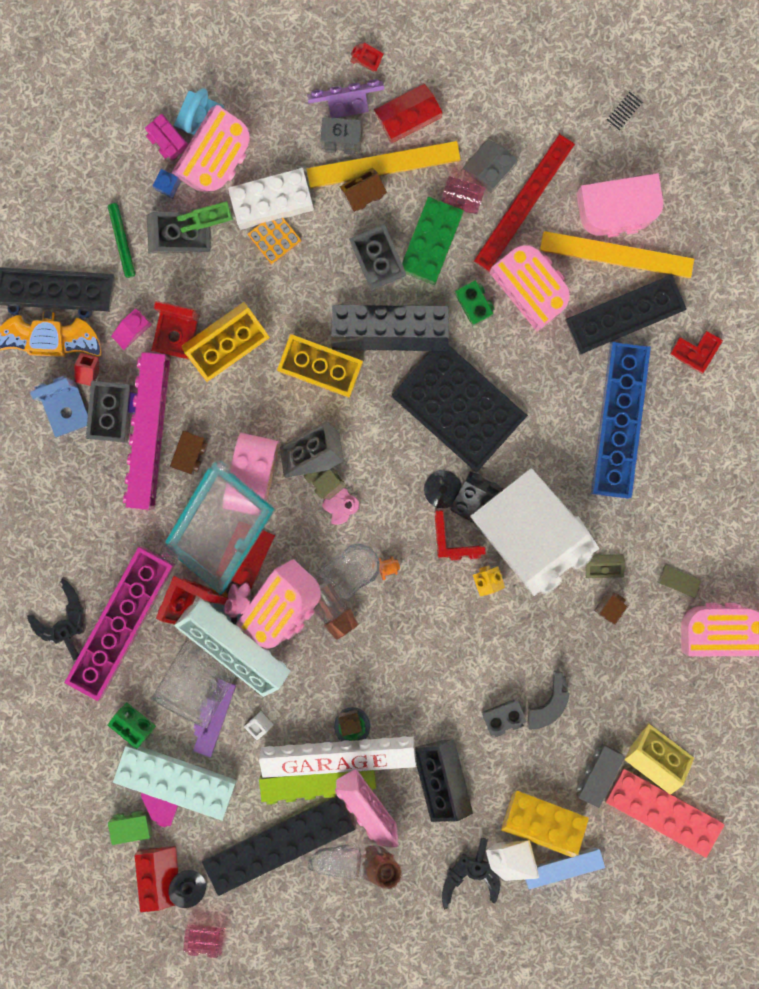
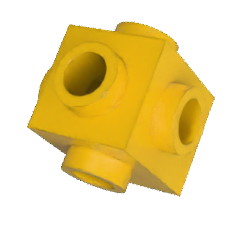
[473,565,506,597]

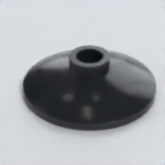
[424,470,462,509]
[168,870,206,908]

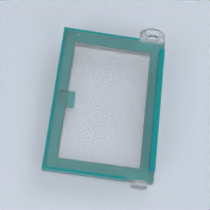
[161,461,275,595]

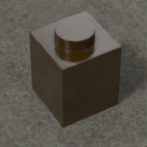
[338,709,362,736]

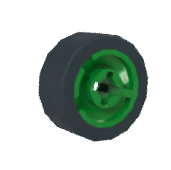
[334,707,370,742]

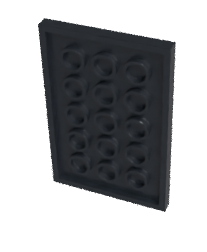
[391,345,528,473]

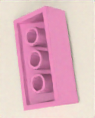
[335,769,399,848]

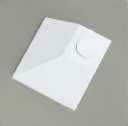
[486,840,539,881]

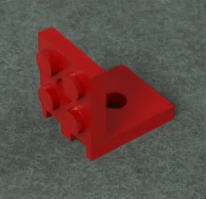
[151,301,200,360]
[434,510,486,561]
[155,576,230,624]

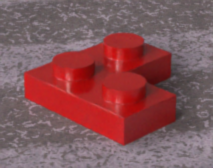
[669,331,723,374]

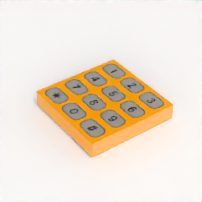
[248,218,301,265]

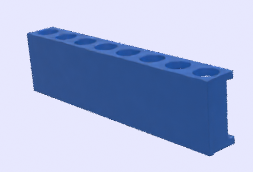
[591,342,651,499]

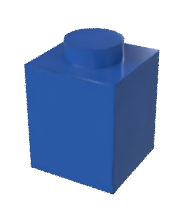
[153,169,181,199]

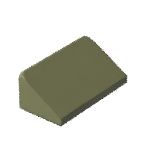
[585,554,625,578]
[658,565,701,598]

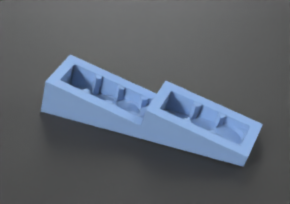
[525,847,605,889]

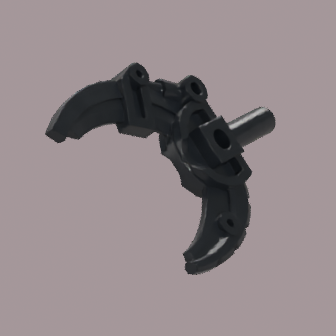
[27,578,86,661]
[442,838,500,910]

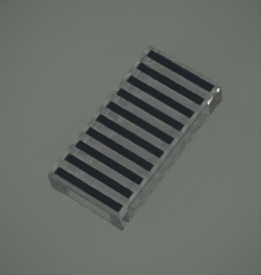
[604,90,644,133]

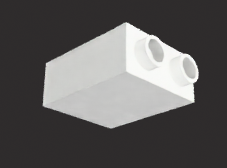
[471,468,595,596]

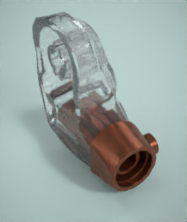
[314,543,380,640]
[307,842,402,889]

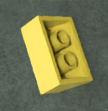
[625,724,694,795]

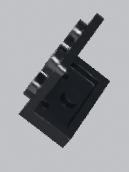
[450,471,503,524]

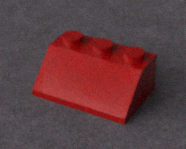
[374,83,443,144]
[134,846,178,913]

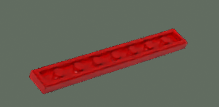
[474,133,575,272]

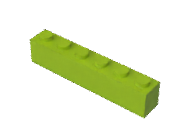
[259,770,376,805]

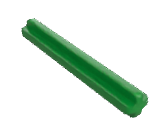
[107,203,136,278]

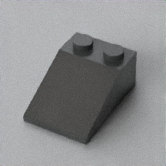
[146,212,210,254]
[349,224,407,291]
[280,421,344,478]

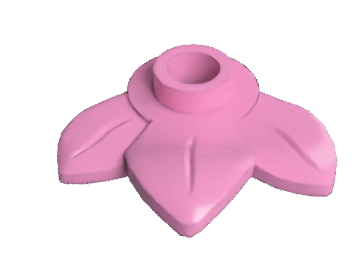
[322,488,359,525]
[224,583,250,618]

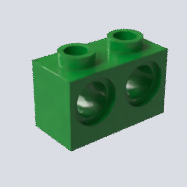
[454,280,495,327]
[107,702,156,749]

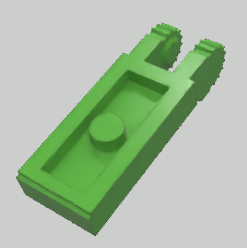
[177,201,233,233]

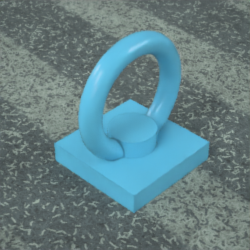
[174,88,225,135]

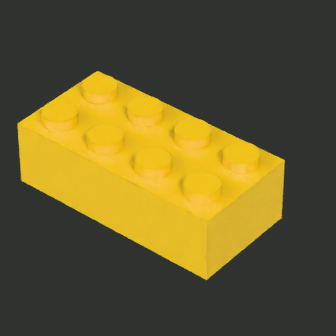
[182,302,270,382]
[277,334,363,398]
[501,791,589,857]

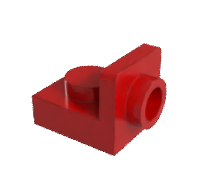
[350,43,384,72]

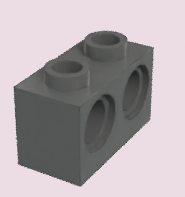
[481,698,527,737]

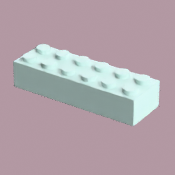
[174,599,291,697]
[113,743,237,821]

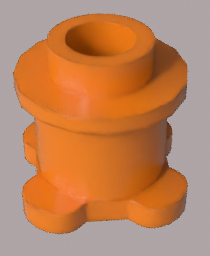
[377,556,400,580]

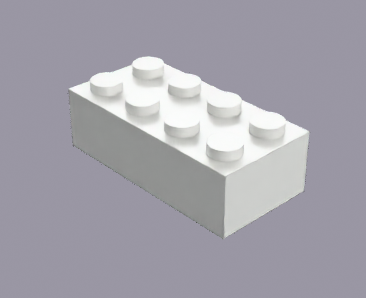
[228,168,314,230]

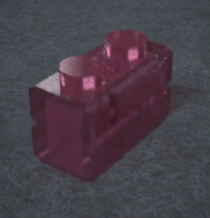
[441,176,486,214]
[183,924,225,958]

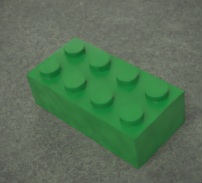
[402,197,464,286]

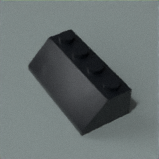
[415,739,473,822]

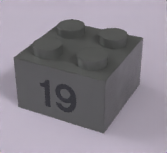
[320,117,362,155]

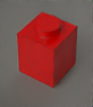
[74,353,99,386]

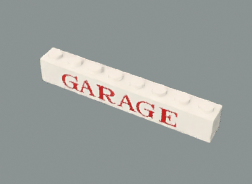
[259,736,416,778]

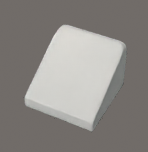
[244,711,273,740]

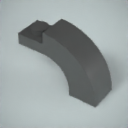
[527,671,570,729]

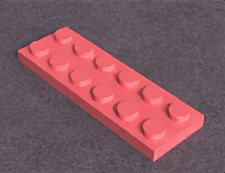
[605,768,725,858]

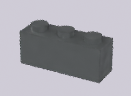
[576,743,625,808]

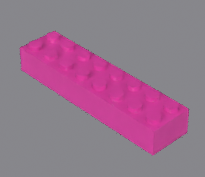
[123,352,170,510]
[64,546,175,701]

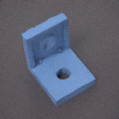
[30,376,88,438]

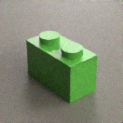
[108,810,152,845]

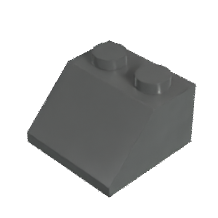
[463,139,518,193]

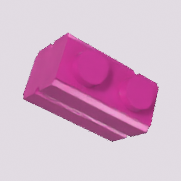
[145,114,188,161]

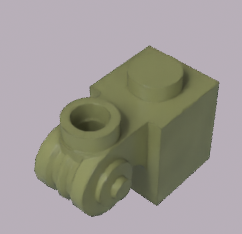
[303,469,347,500]

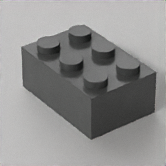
[86,381,134,443]

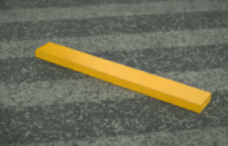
[306,141,461,189]
[539,231,694,279]

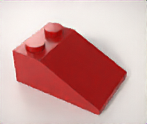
[216,520,275,589]

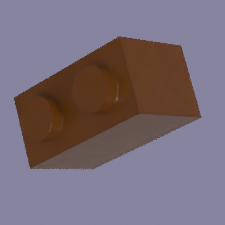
[339,168,387,212]
[170,431,208,475]
[594,592,628,625]

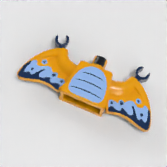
[0,306,102,357]

